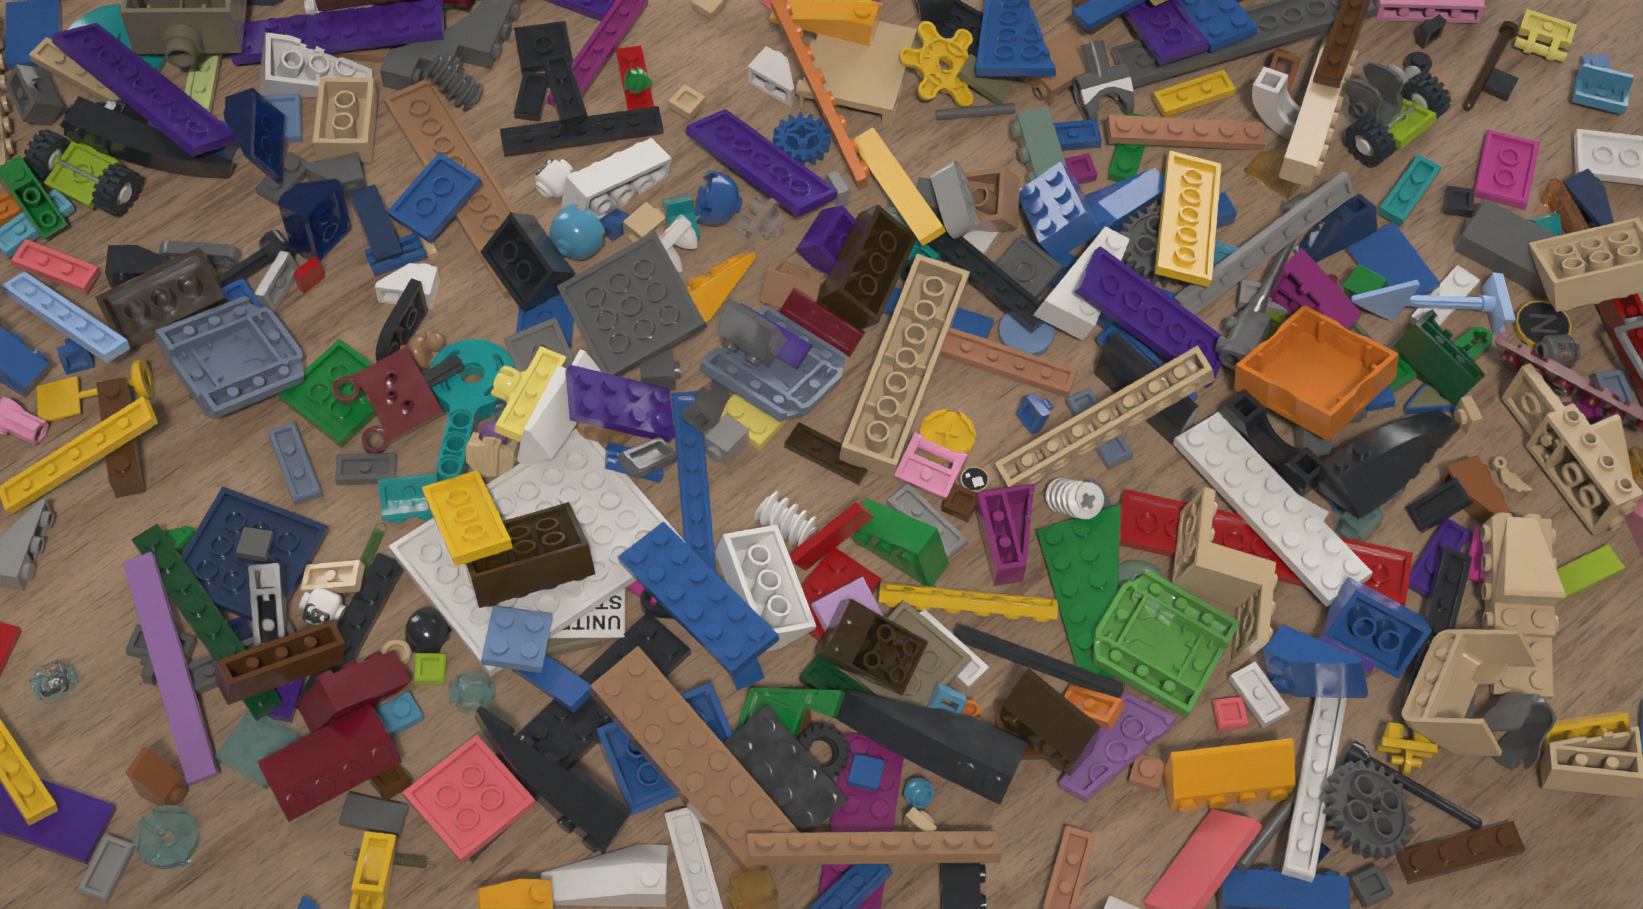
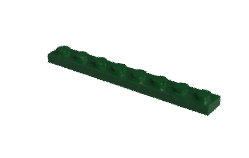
[131,524,283,721]

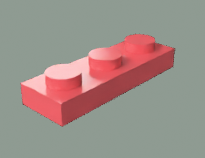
[11,239,101,294]

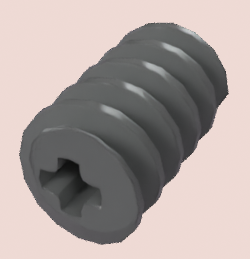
[422,54,483,111]

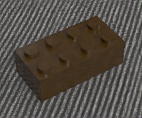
[818,204,917,330]
[95,247,230,352]

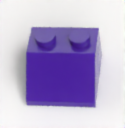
[796,205,855,274]

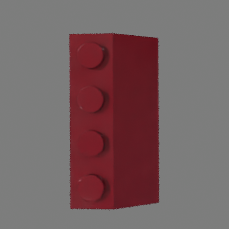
[256,703,402,822]

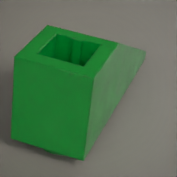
[0,155,68,240]

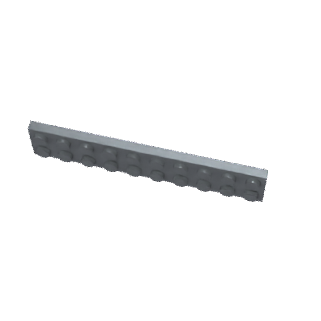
[1111,0,1377,88]

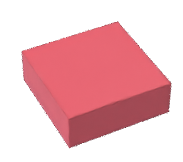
[1211,696,1249,732]

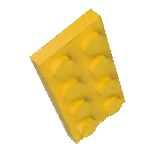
[422,470,513,567]

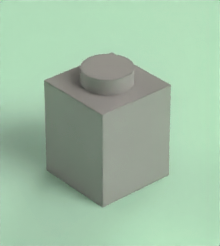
[705,414,749,466]

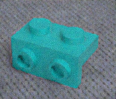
[378,473,438,523]

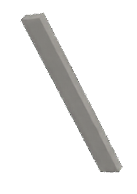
[1174,171,1355,315]

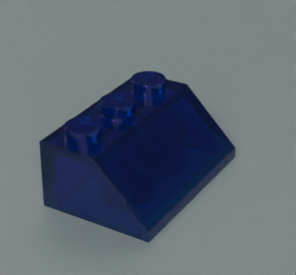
[277,179,352,261]

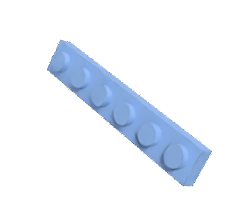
[2,271,130,363]

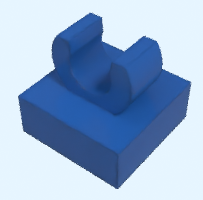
[57,338,94,375]
[1016,393,1054,434]

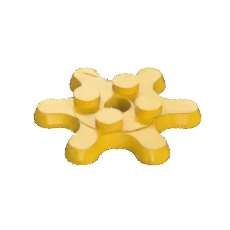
[899,21,973,108]

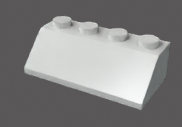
[715,525,816,652]

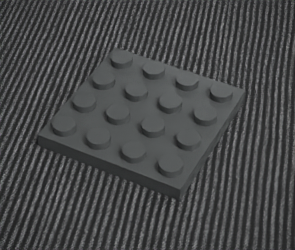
[557,231,707,376]

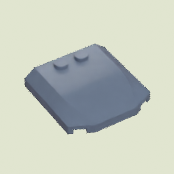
[155,296,304,419]
[699,305,846,422]

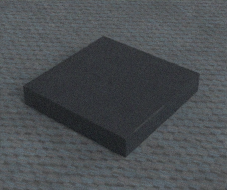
[514,21,573,74]

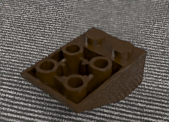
[814,599,929,696]

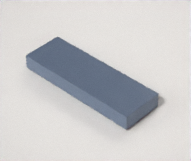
[1065,388,1133,470]
[267,421,322,506]

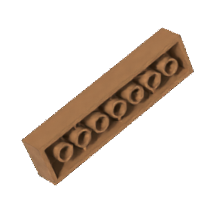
[589,646,800,882]

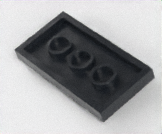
[723,705,849,833]

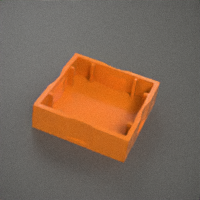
[1234,305,1399,441]

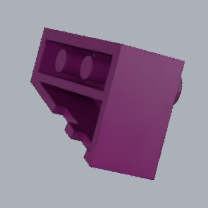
[1269,248,1362,331]
[975,484,1035,586]

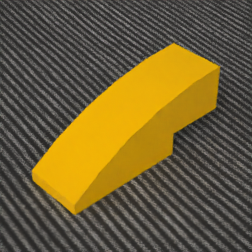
[349,831,397,909]

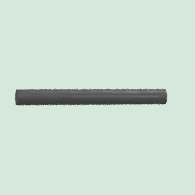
[1236,786,1298,872]

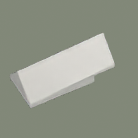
[517,349,601,463]

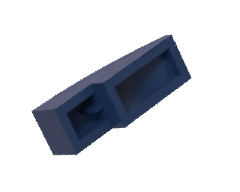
[349,184,402,261]

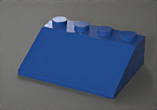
[595,683,733,816]

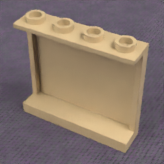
[796,21,917,127]

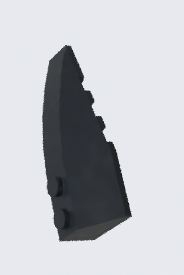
[64,96,233,179]
[1317,410,1460,520]
[835,690,1028,805]
[475,706,632,854]

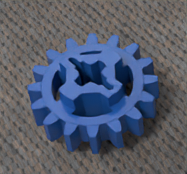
[773,112,831,166]

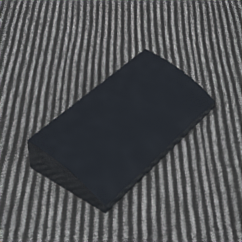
[1094,332,1199,448]

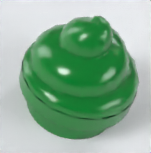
[624,67,653,94]

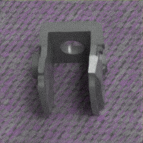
[1344,62,1403,125]

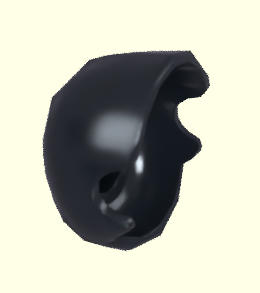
[405,607,451,653]

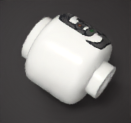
[534,159,574,199]
[298,587,346,627]

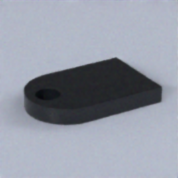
[375,278,428,362]

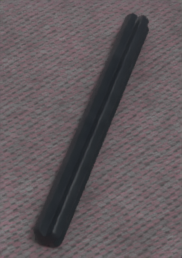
[954,624,1125,699]

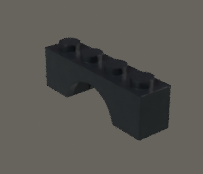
[1222,390,1323,497]

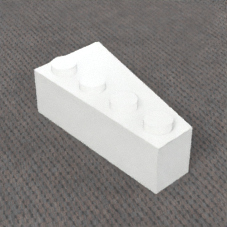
[560,138,672,219]
[1034,226,1130,340]

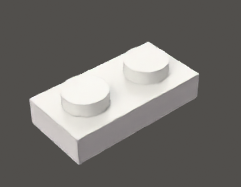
[1229,662,1290,728]

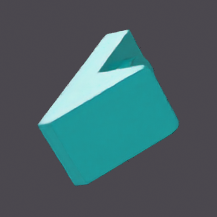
[662,194,700,246]

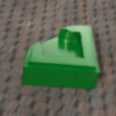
[162,526,196,555]

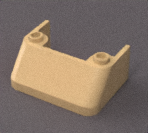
[1402,629,1538,756]

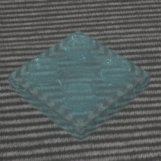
[214,710,302,790]

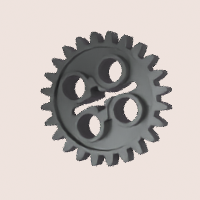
[1119,206,1179,287]
[1321,760,1415,861]

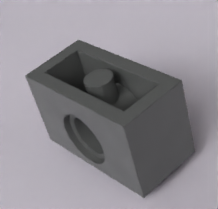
[5,64,63,126]

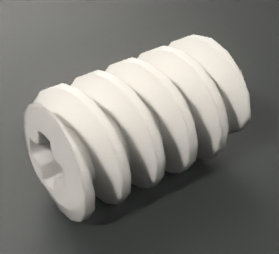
[1045,477,1104,519]
[753,491,818,547]

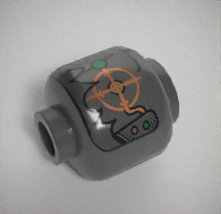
[1535,335,1580,369]

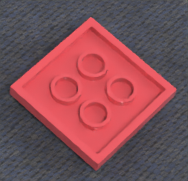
[402,735,536,864]

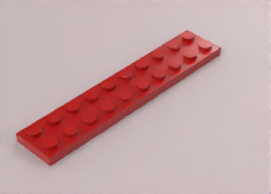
[1120,489,1413,606]

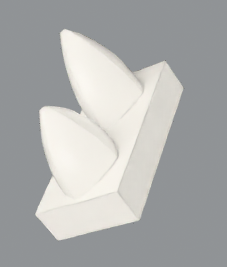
[659,214,697,273]

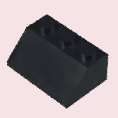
[480,212,576,311]

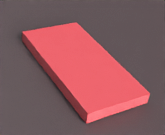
[1143,809,1262,909]

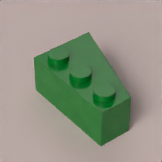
[851,498,949,587]

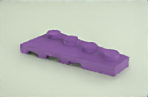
[1059,691,1177,803]

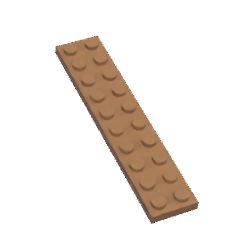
[383,77,518,299]

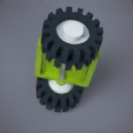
[1345,72,1451,167]
[23,129,141,217]

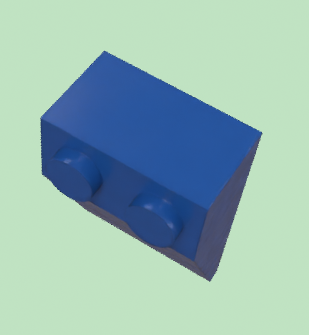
[1263,624,1368,698]

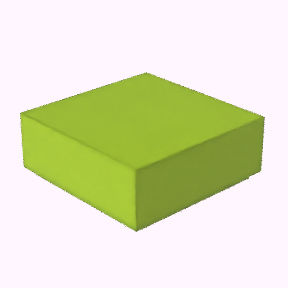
[414,653,447,685]

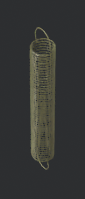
[344,848,436,869]

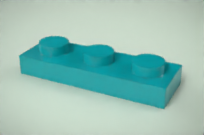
[1378,154,1442,226]

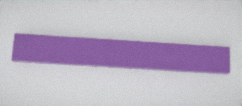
[123,552,220,786]

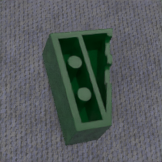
[1393,309,1485,405]

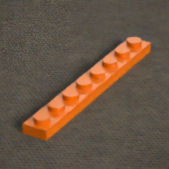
[770,0,870,190]

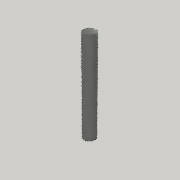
[935,103,1015,120]

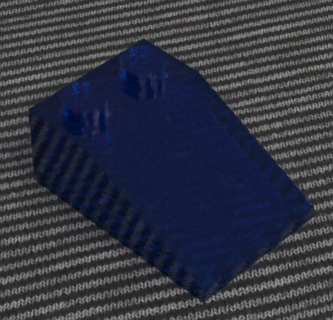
[223,87,284,184]

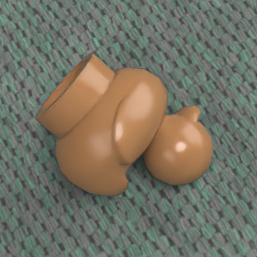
[400,329,444,370]

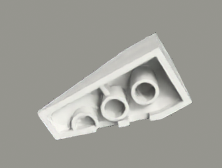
[260,33,372,98]
[541,844,669,907]

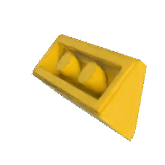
[1541,711,1630,754]

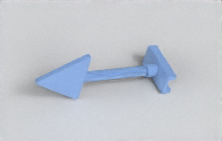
[1351,273,1516,335]

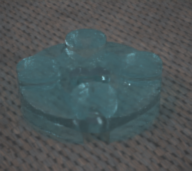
[133,805,200,869]

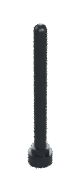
[1343,740,1482,829]

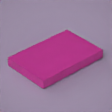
[1474,129,1540,210]

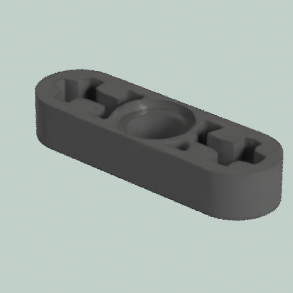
[158,241,241,269]

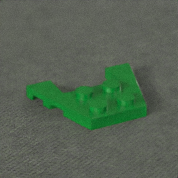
[735,688,845,738]

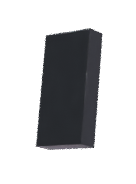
[514,71,549,122]
[1407,477,1474,533]

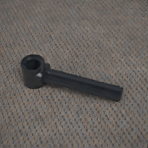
[218,230,296,287]

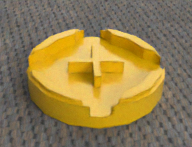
[919,409,976,463]

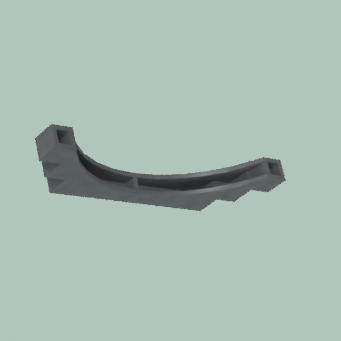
[380,0,526,90]

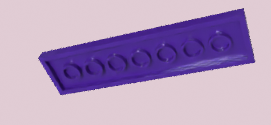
[231,0,444,65]
[52,22,237,157]

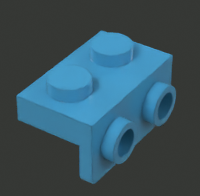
[1572,63,1634,115]

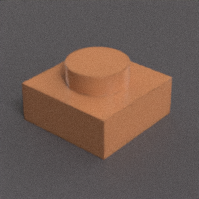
[1127,754,1166,793]

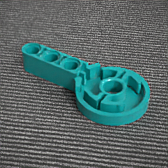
[429,339,515,482]

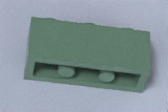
[1011,105,1067,183]

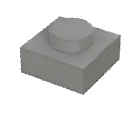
[827,170,851,207]

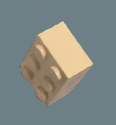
[313,77,378,162]

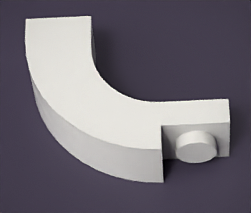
[1252,67,1333,141]

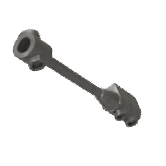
[1215,193,1324,370]

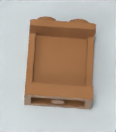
[1020,28,1087,106]

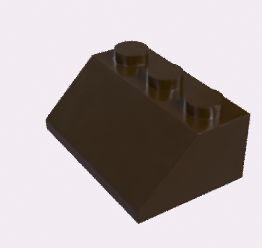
[1000,668,1101,776]

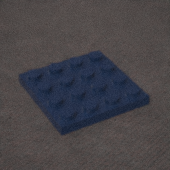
[181,486,329,622]

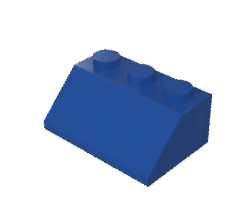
[1322,576,1432,679]

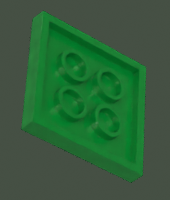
[278,339,376,448]

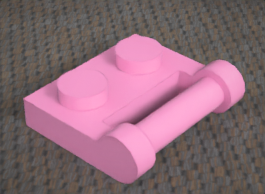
[894,432,968,500]

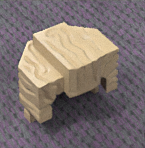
[466,432,520,478]

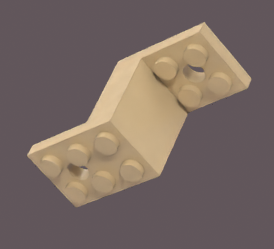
[1172,487,1278,664]

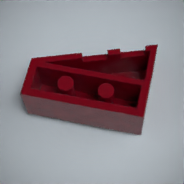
[296,650,411,732]

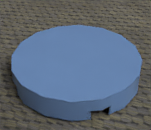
[998,313,1054,356]

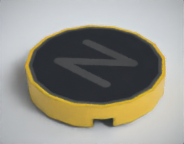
[1514,300,1572,350]

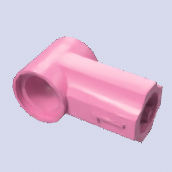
[0,397,49,445]

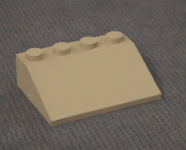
[1529,217,1643,312]

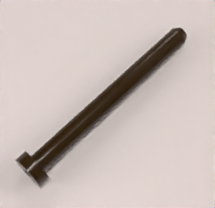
[1463,21,1519,111]

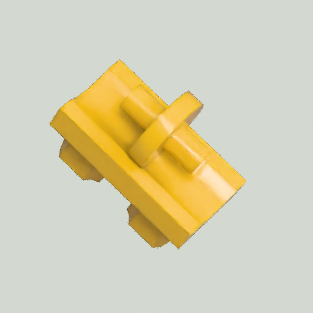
[1376,722,1438,775]

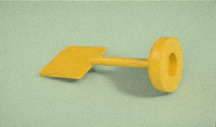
[36,359,155,423]

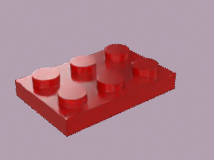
[801,548,882,642]

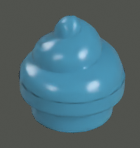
[904,777,934,809]

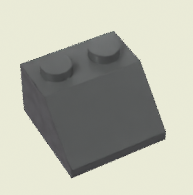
[717,298,787,368]

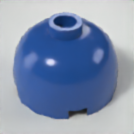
[695,170,742,226]

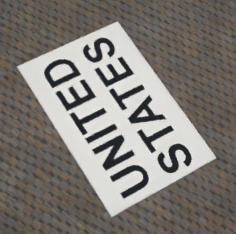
[550,589,625,638]

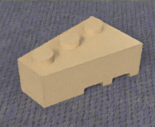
[1540,726,1643,798]

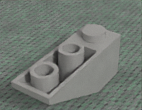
[0,499,54,591]

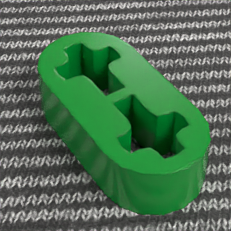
[1454,326,1493,361]

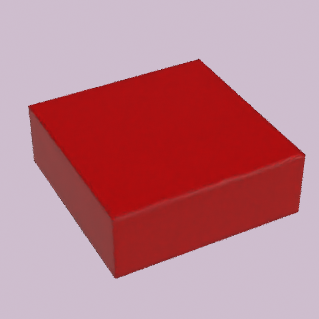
[293,256,325,294]

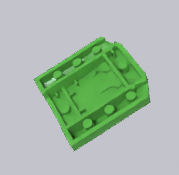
[1093,570,1241,718]

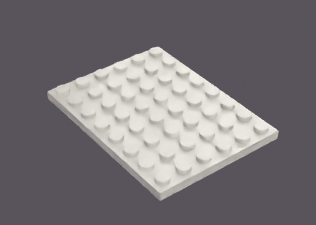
[388,428,686,677]

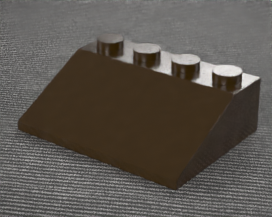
[464,502,596,608]

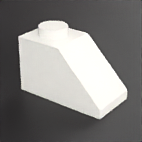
[748,46,794,107]
[375,263,440,310]

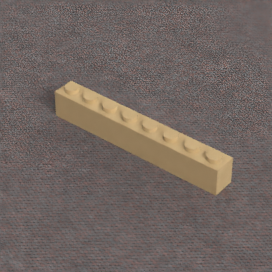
[1278,31,1358,187]

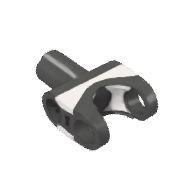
[1072,39,1135,121]

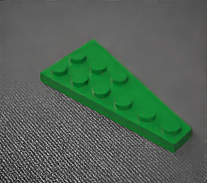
[1037,504,1122,680]

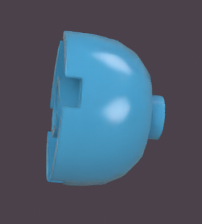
[549,204,605,261]

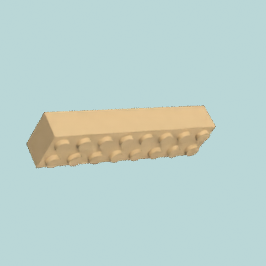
[839,254,970,479]

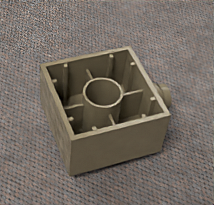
[120,0,247,67]

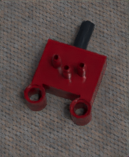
[333,347,464,453]

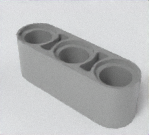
[930,160,980,239]

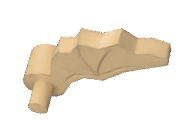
[1491,456,1532,494]

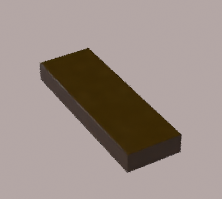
[784,422,869,485]

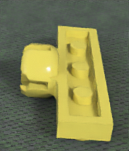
[491,346,567,443]

